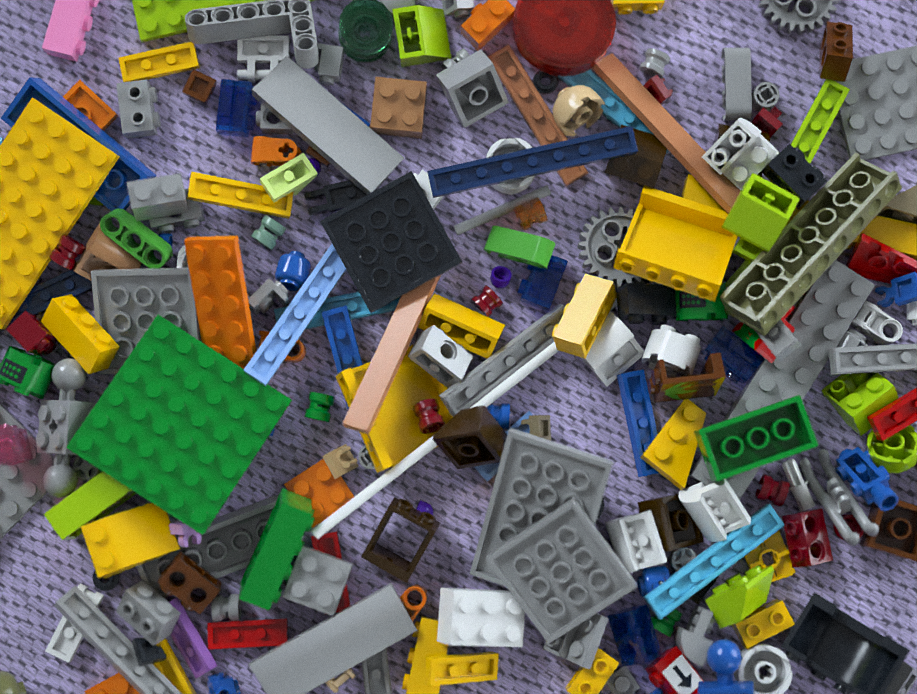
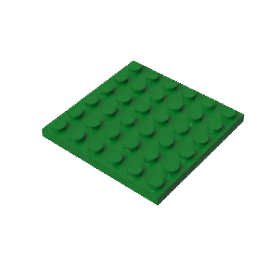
[66,314,292,536]

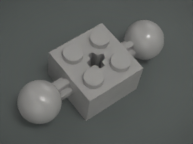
[36,358,96,498]

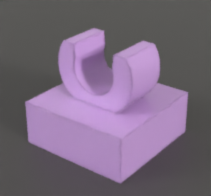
[169,521,201,547]

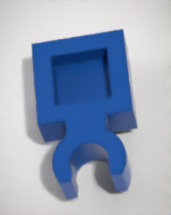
[875,272,917,307]

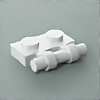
[237,35,290,83]

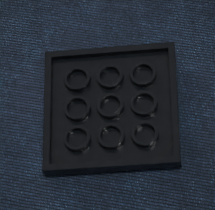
[320,171,462,313]

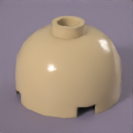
[553,85,605,136]

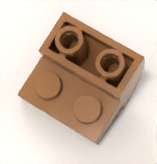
[73,223,142,281]

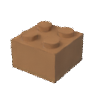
[370,77,427,139]

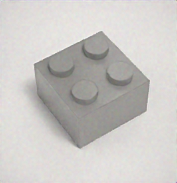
[436,50,509,128]
[283,545,353,616]

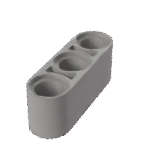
[721,48,752,121]

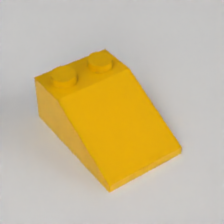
[81,503,180,578]

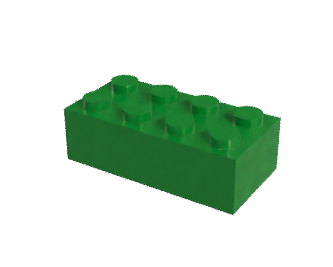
[694,395,819,482]
[239,488,315,611]

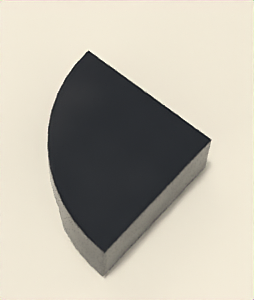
[132,638,167,667]

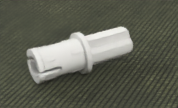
[782,459,815,512]

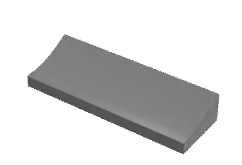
[252,55,404,195]
[136,494,279,598]
[249,583,417,694]

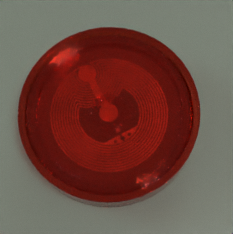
[512,0,616,76]

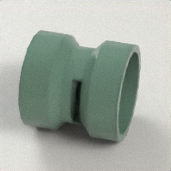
[251,215,286,251]

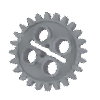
[758,0,840,35]
[577,207,647,289]

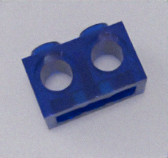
[607,604,662,667]

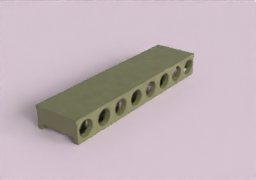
[720,152,902,336]

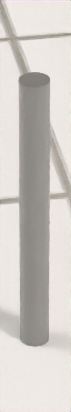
[453,185,551,235]

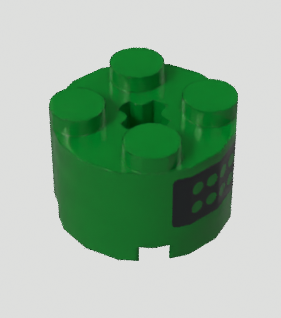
[675,283,728,321]
[0,345,56,399]

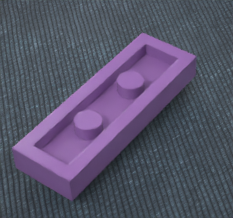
[169,598,217,679]

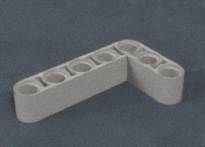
[185,0,319,69]

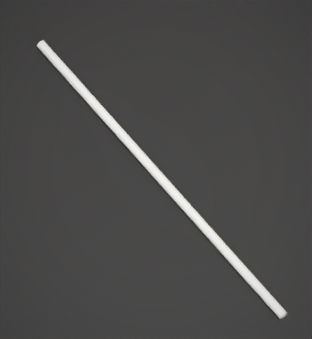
[311,278,645,539]

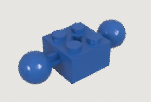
[698,640,754,694]

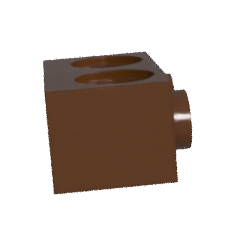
[819,21,853,82]
[158,551,221,614]

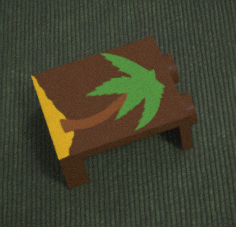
[647,353,726,403]

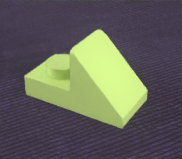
[260,153,318,202]

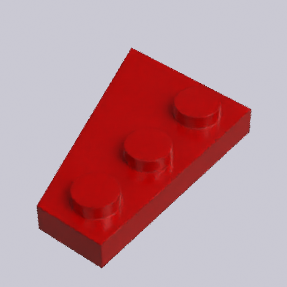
[846,233,917,284]

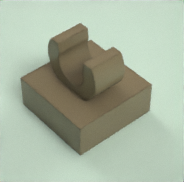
[521,415,551,441]

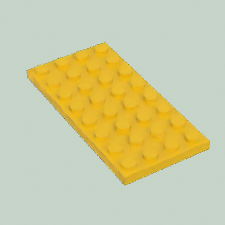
[0,98,120,330]

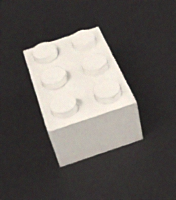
[437,588,525,647]

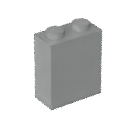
[127,173,189,221]

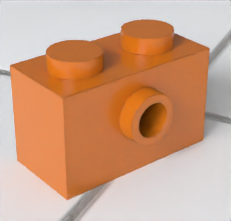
[461,0,516,51]

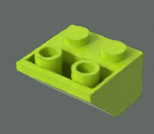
[392,5,452,67]
[722,173,800,252]
[821,372,899,436]
[705,565,774,629]

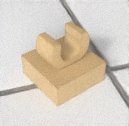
[322,444,359,479]

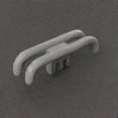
[800,449,879,546]

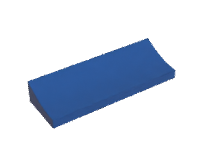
[1,77,157,211]

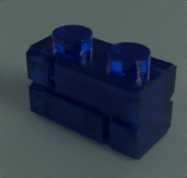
[216,79,258,137]
[517,255,568,312]
[701,326,764,384]

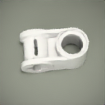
[850,301,903,345]

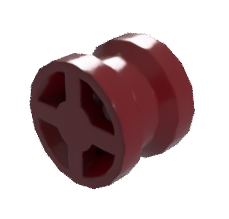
[471,285,503,317]

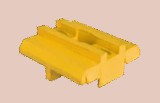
[744,531,796,582]

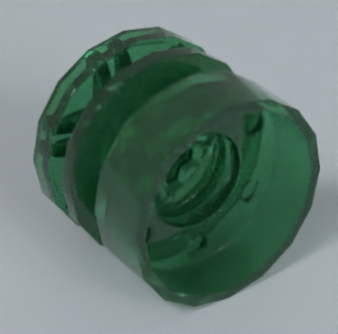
[338,0,393,63]

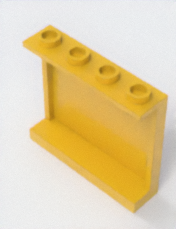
[613,185,738,302]
[336,345,453,473]

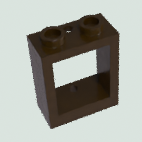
[361,497,440,583]

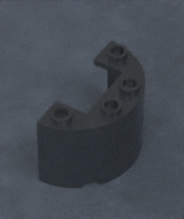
[781,592,910,694]

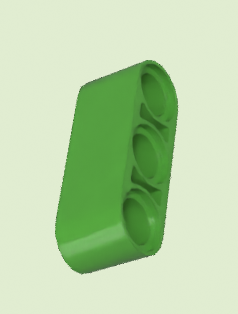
[100,208,173,268]
[484,225,556,269]

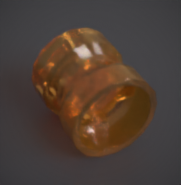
[514,197,548,231]

